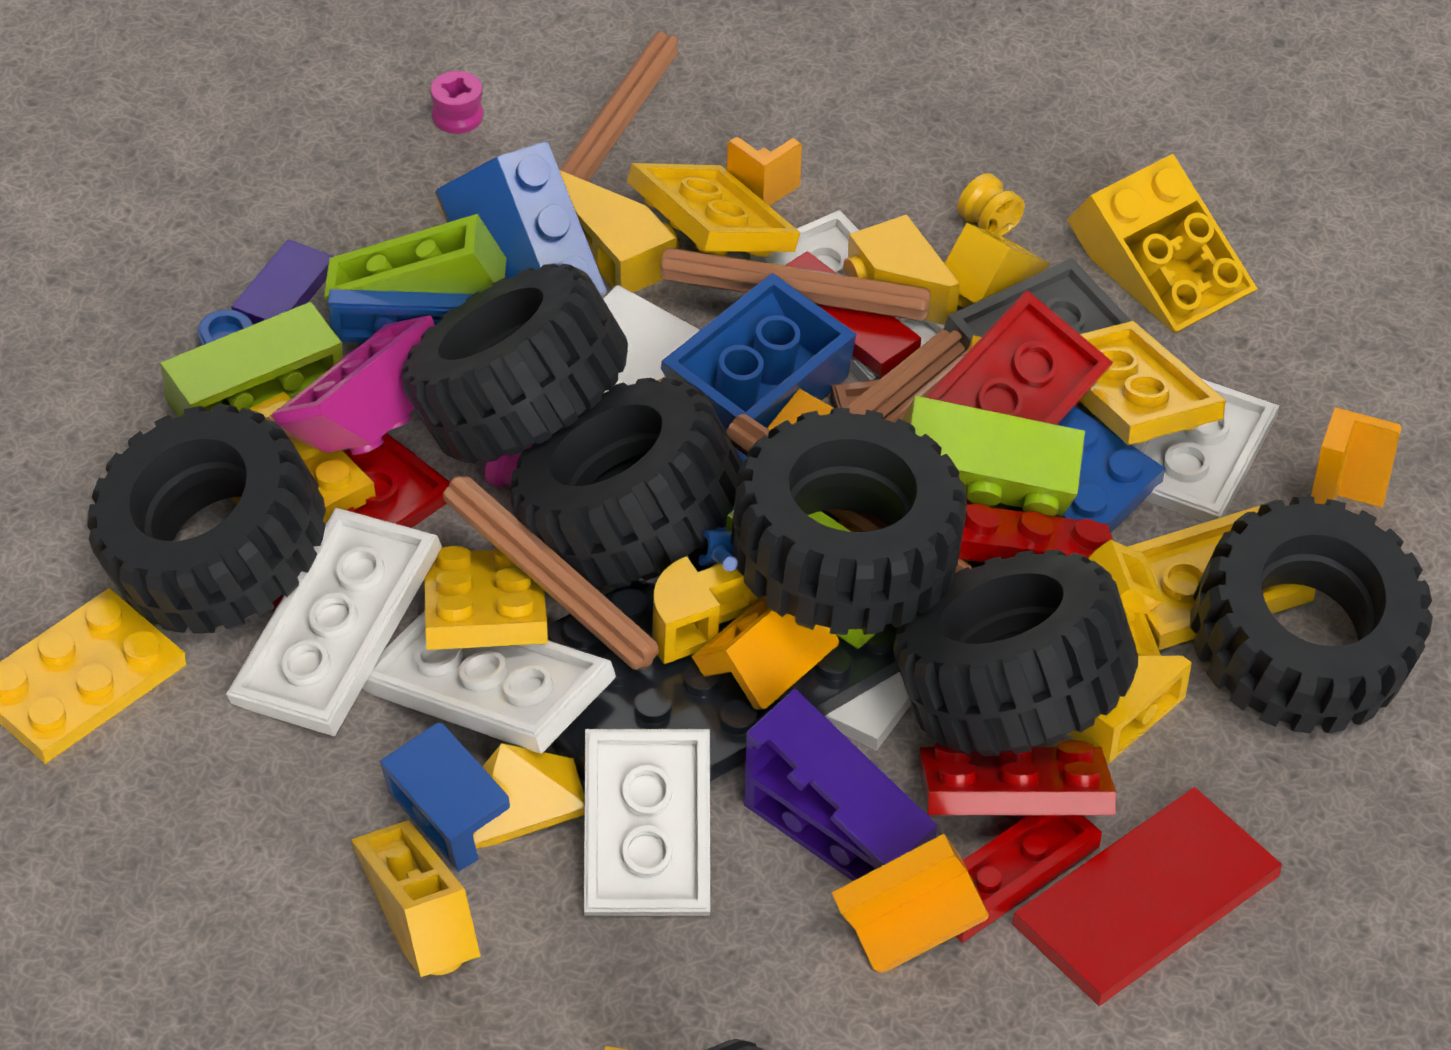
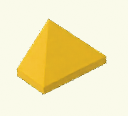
[473,743,585,849]

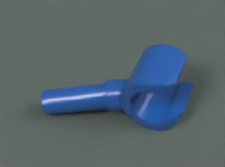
[698,530,738,571]

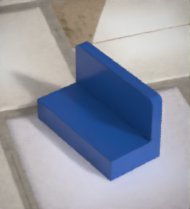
[380,723,511,872]

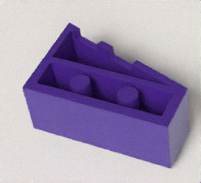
[744,689,937,881]

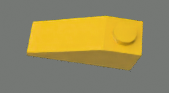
[559,170,679,293]
[351,820,481,977]

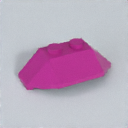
[266,315,435,455]

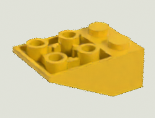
[1067,154,1258,334]

